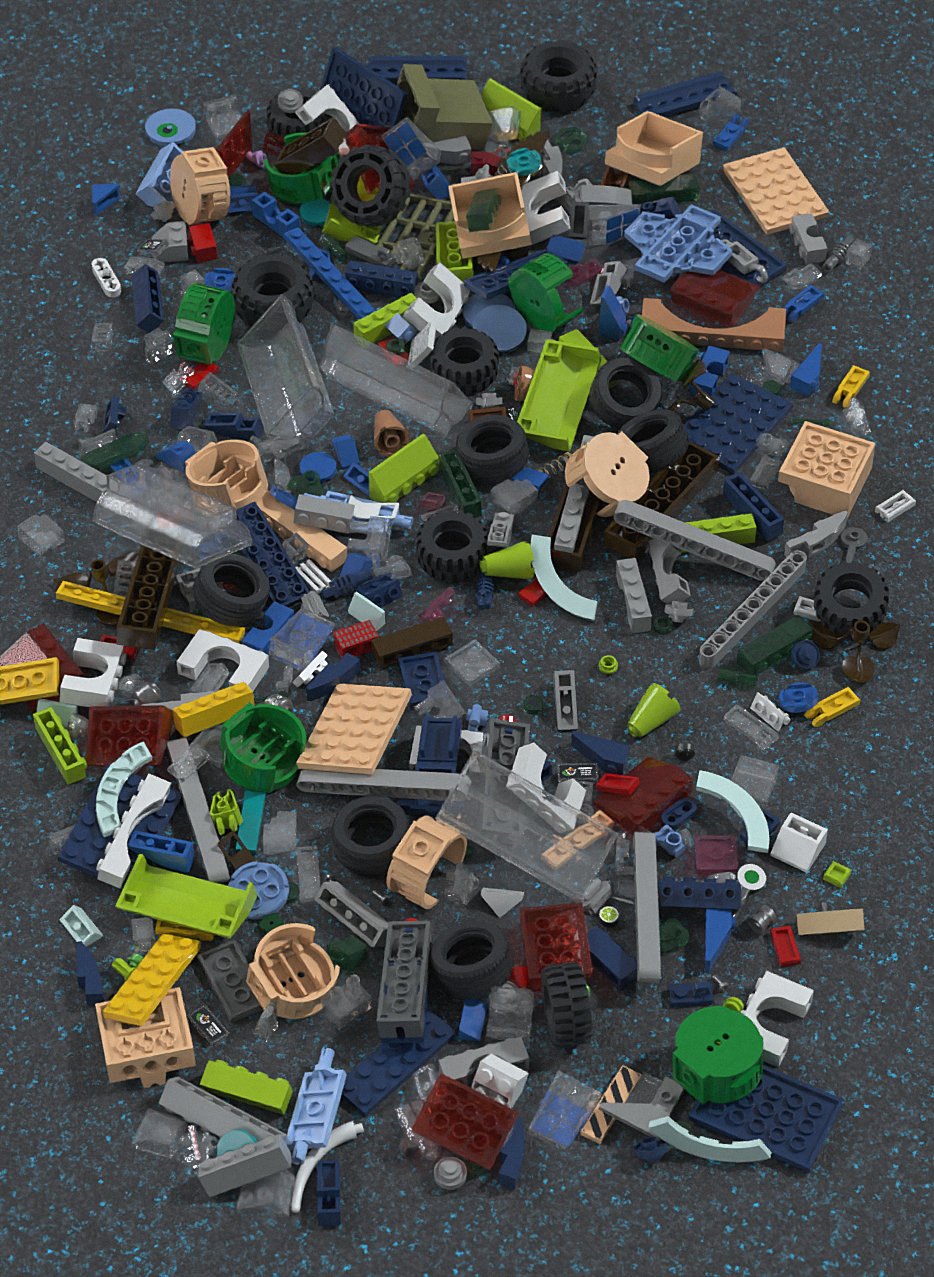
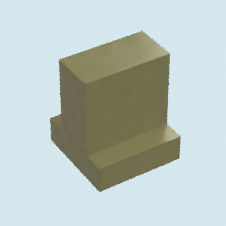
[396,64,493,162]

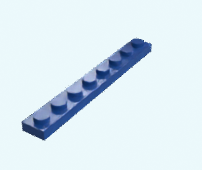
[283,227,376,319]

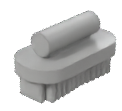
[301,591,329,625]
[578,878,613,915]

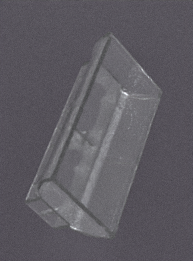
[237,294,335,440]
[318,323,474,436]
[92,465,252,568]
[435,750,619,904]

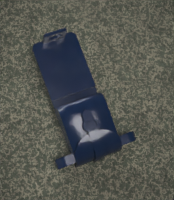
[396,715,468,818]

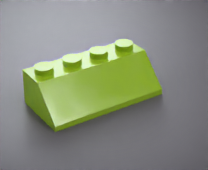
[481,78,541,140]
[436,221,474,283]
[369,434,439,503]

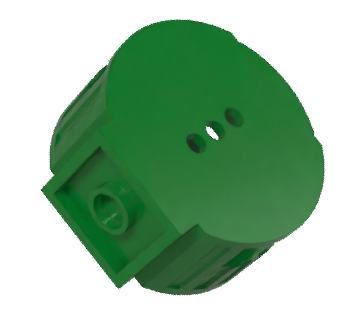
[264,133,338,204]
[507,254,583,334]
[173,283,235,365]
[620,314,699,382]
[220,702,306,793]
[673,1006,763,1105]

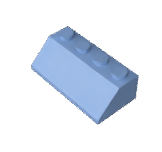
[136,142,183,207]

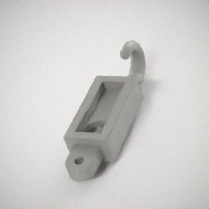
[721,239,768,283]

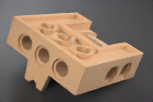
[95,987,196,1088]

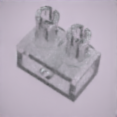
[347,516,392,561]
[414,680,467,719]
[322,975,372,1031]

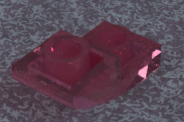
[569,258,604,284]

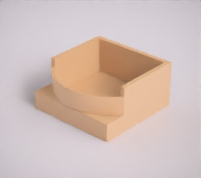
[605,111,703,186]
[448,172,532,259]
[778,421,875,518]

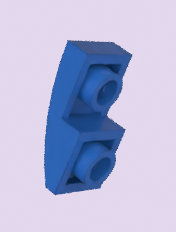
[507,468,549,492]

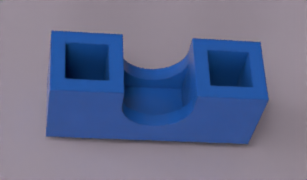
[252,192,300,237]
[689,346,730,396]
[243,601,296,656]

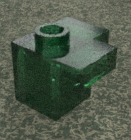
[327,935,368,973]

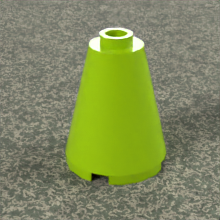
[480,541,535,579]
[627,683,681,738]

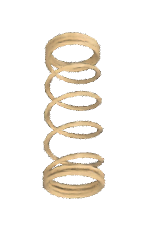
[535,452,572,478]

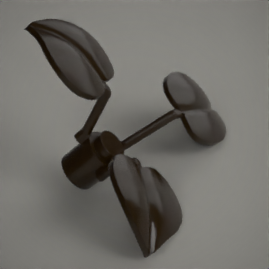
[667,359,715,412]
[53,551,138,626]
[808,620,900,684]

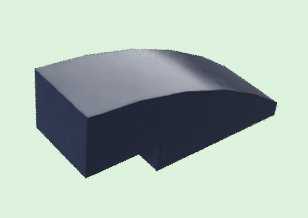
[203,412,265,441]
[306,653,360,701]
[77,941,104,1006]
[499,1116,525,1190]
[317,1160,341,1226]

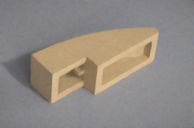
[796,909,865,935]

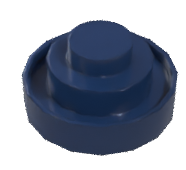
[791,640,820,670]
[635,1137,668,1163]

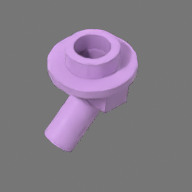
[246,150,266,167]

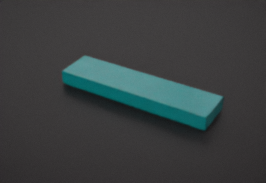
[236,790,266,855]

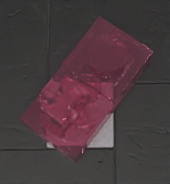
[419,587,455,621]

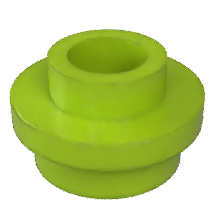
[599,655,618,674]

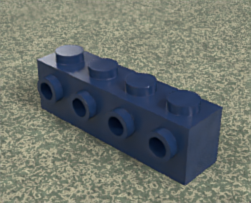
[345,261,418,297]
[131,264,164,333]
[723,472,785,542]
[657,877,742,909]

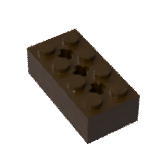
[274,117,346,175]

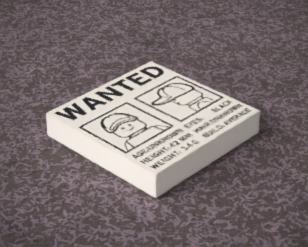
[408,321,436,369]

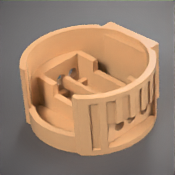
[170,147,230,225]
[565,431,649,517]
[185,440,268,516]
[387,816,467,909]
[246,923,340,1019]

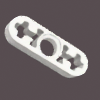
[92,258,121,298]

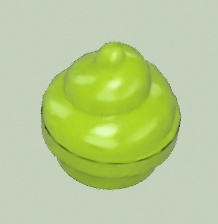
[723,997,744,1013]

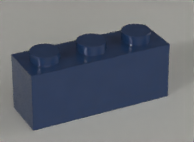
[577,926,638,991]

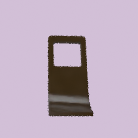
[217,831,258,870]

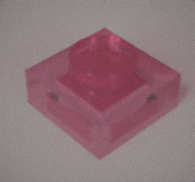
[420,492,445,510]

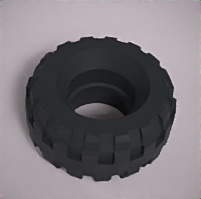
[520,40,597,112]
[330,145,411,227]
[232,254,314,332]

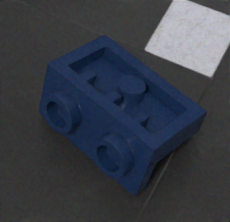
[355,573,402,608]

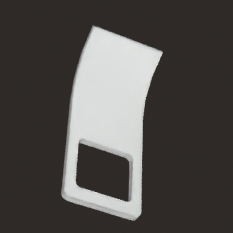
[348,496,399,520]

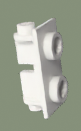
[750,692,790,731]

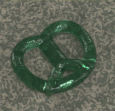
[555,127,588,153]

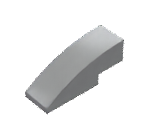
[580,185,632,208]
[590,261,627,306]

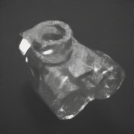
[756,433,788,458]

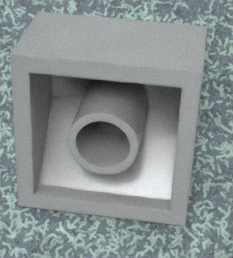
[152,221,188,263]

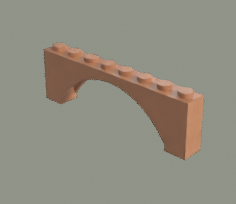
[642,298,786,352]

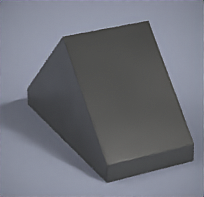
[569,201,589,238]

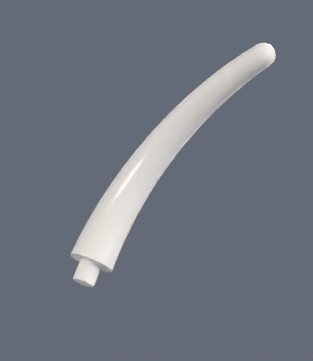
[291,1121,364,1213]

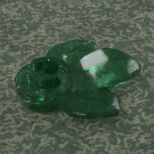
[287,470,324,500]
[659,918,690,953]

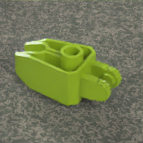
[210,789,243,835]

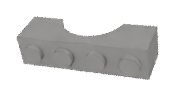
[649,538,691,605]
[616,558,652,633]
[439,1037,529,1093]

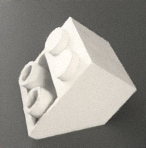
[770,813,828,873]
[467,1054,529,1118]

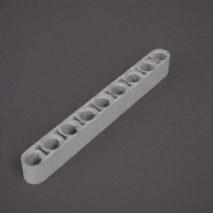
[614,500,776,581]
[699,550,807,669]
[166,738,230,884]
[296,769,471,801]
[633,832,661,983]

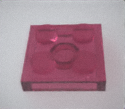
[694,835,738,874]

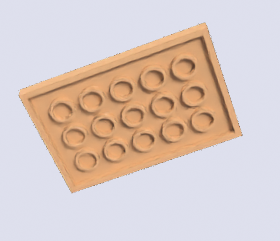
[722,147,829,235]
[297,684,412,775]

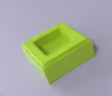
[823,861,852,888]

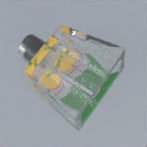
[488,106,521,149]

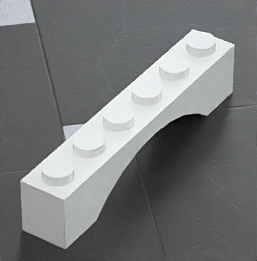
[96,774,171,889]

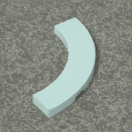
[531,535,598,621]
[96,741,152,837]
[696,770,769,853]
[649,1116,771,1162]

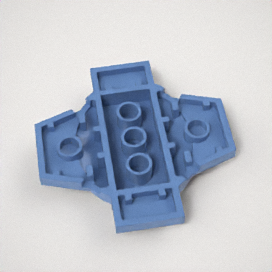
[624,204,732,283]

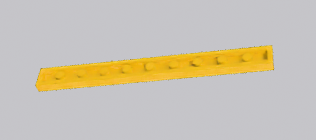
[56,581,245,644]

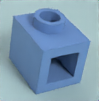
[385,313,418,344]

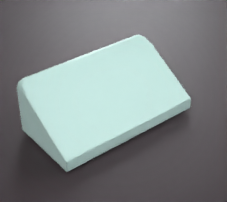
[348,592,385,631]
[37,699,79,729]
[60,905,103,947]

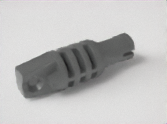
[822,236,854,273]

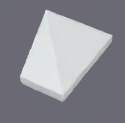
[481,888,524,918]

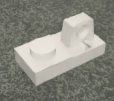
[292,651,328,687]

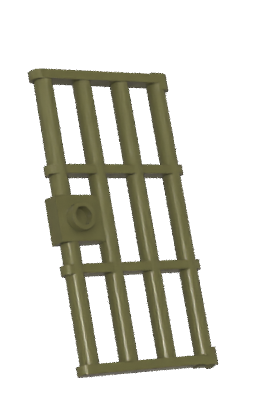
[365,193,454,282]

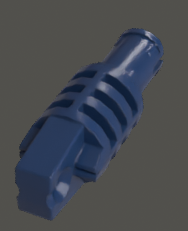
[321,569,373,598]
[476,569,494,610]

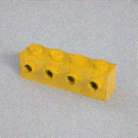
[173,682,254,737]

